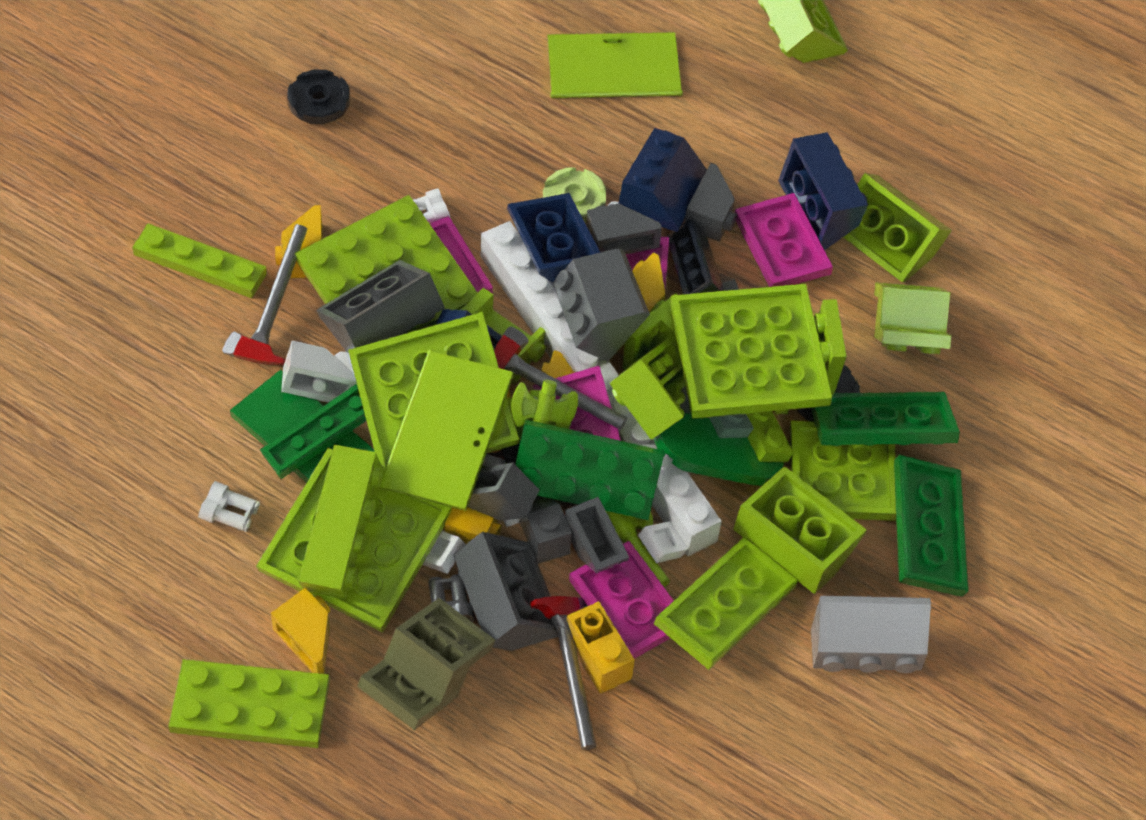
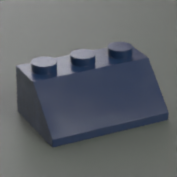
[618,128,707,233]
[778,132,868,250]
[507,193,600,283]

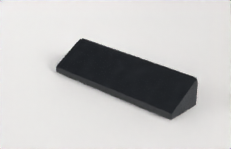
[667,218,724,294]

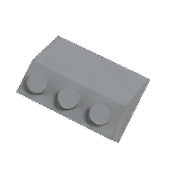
[811,596,931,673]

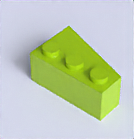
[609,338,686,440]

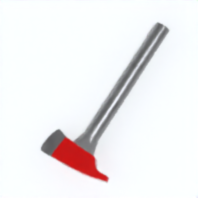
[222,224,308,366]
[494,326,627,430]
[529,596,596,750]

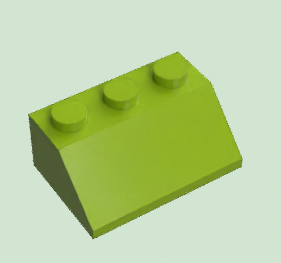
[758,0,848,63]
[844,173,952,283]
[733,466,867,594]

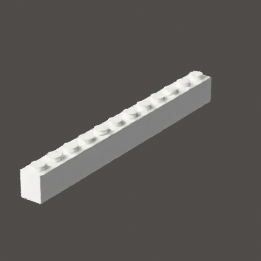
[481,221,722,557]

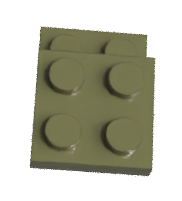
[357,598,496,730]

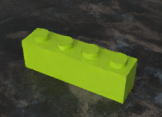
[298,445,384,599]

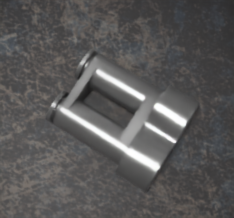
[428,574,474,623]

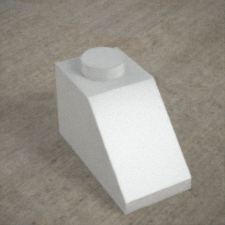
[281,340,357,402]

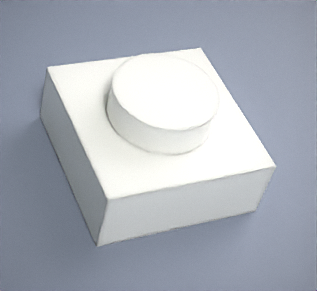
[638,521,688,563]
[422,531,466,574]

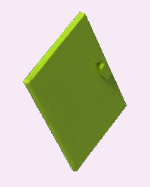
[548,32,683,98]
[379,350,514,511]

